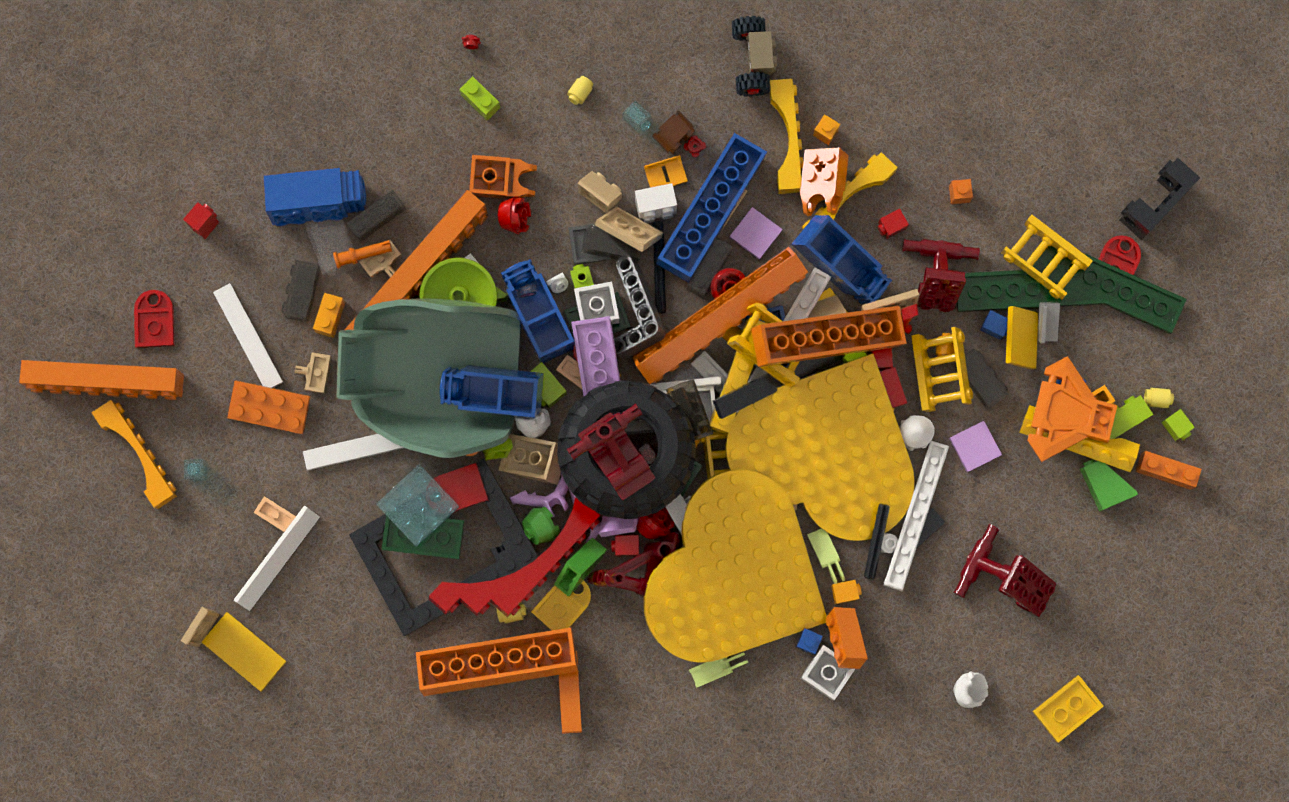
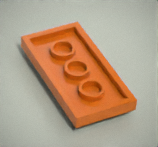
[227,380,311,434]

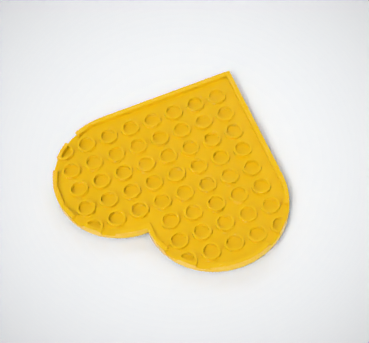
[725,354,914,541]
[644,470,827,662]

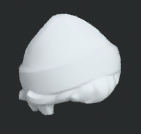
[514,408,551,439]
[899,415,934,451]
[953,671,988,708]

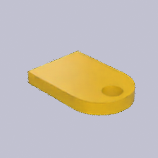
[531,580,591,630]

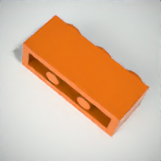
[1135,451,1202,490]
[826,607,868,669]

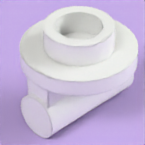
[546,272,568,293]
[881,533,898,553]

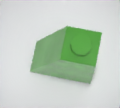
[1080,459,1138,512]
[554,538,607,597]

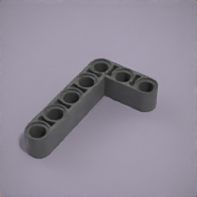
[614,256,666,359]

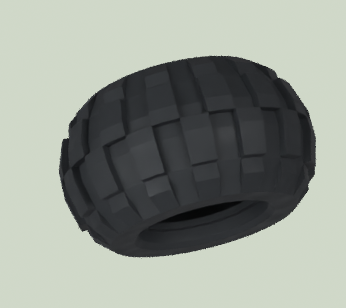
[557,381,696,519]

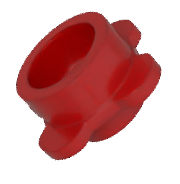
[462,35,481,50]
[684,135,706,158]

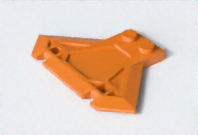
[1027,356,1117,462]

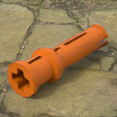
[333,240,393,269]

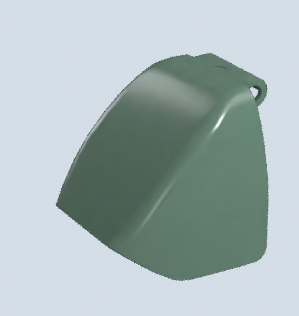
[336,299,521,458]

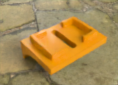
[644,155,688,188]

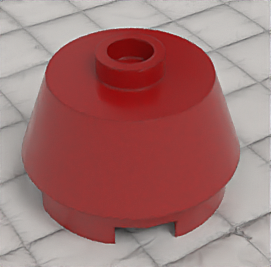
[498,196,531,234]
[711,268,746,299]
[636,507,675,539]

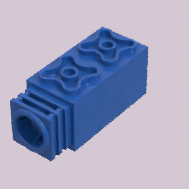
[264,168,366,226]
[791,215,892,304]
[501,259,575,364]
[440,365,544,418]

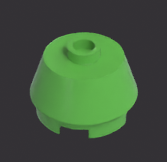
[522,506,560,545]

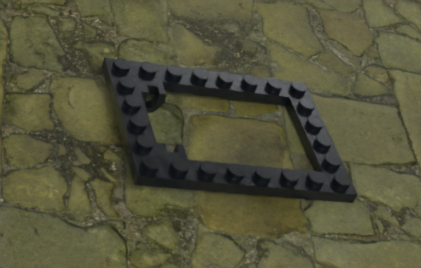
[349,458,539,636]

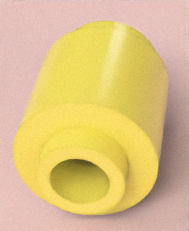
[567,76,593,105]
[1144,388,1174,408]
[497,604,527,624]

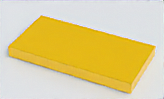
[202,612,287,692]

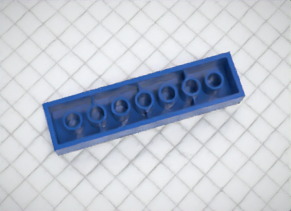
[656,133,767,283]

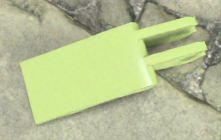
[807,528,845,584]
[689,652,748,688]

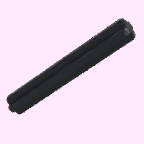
[864,504,890,579]

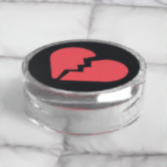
[517,285,537,298]

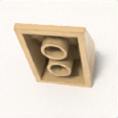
[499,434,561,485]

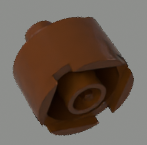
[652,110,695,154]

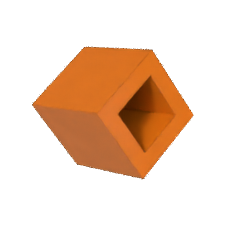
[949,179,973,204]

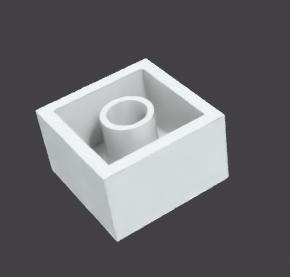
[635,183,677,223]
[574,282,620,324]
[800,645,855,701]

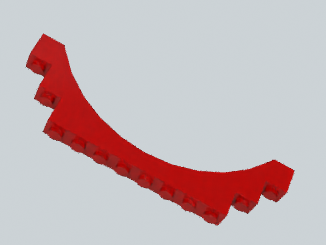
[429,497,602,618]

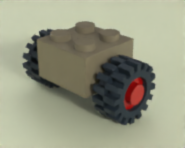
[732,16,777,97]

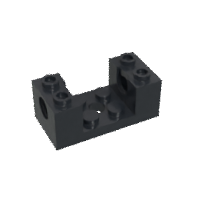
[1119,157,1200,240]

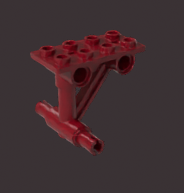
[902,239,980,312]
[567,403,655,500]
[953,524,1056,617]
[587,532,679,597]

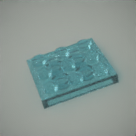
[376,464,459,547]

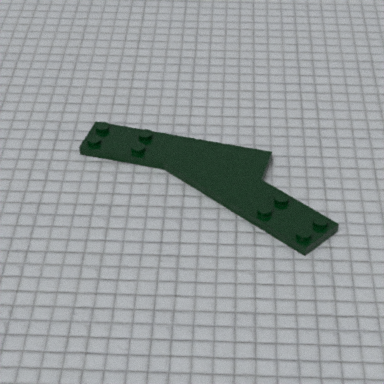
[957,246,1187,334]

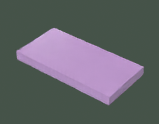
[572,316,621,397]

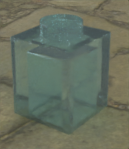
[622,100,651,133]
[184,459,208,482]

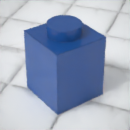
[980,310,1008,340]
[796,628,823,655]

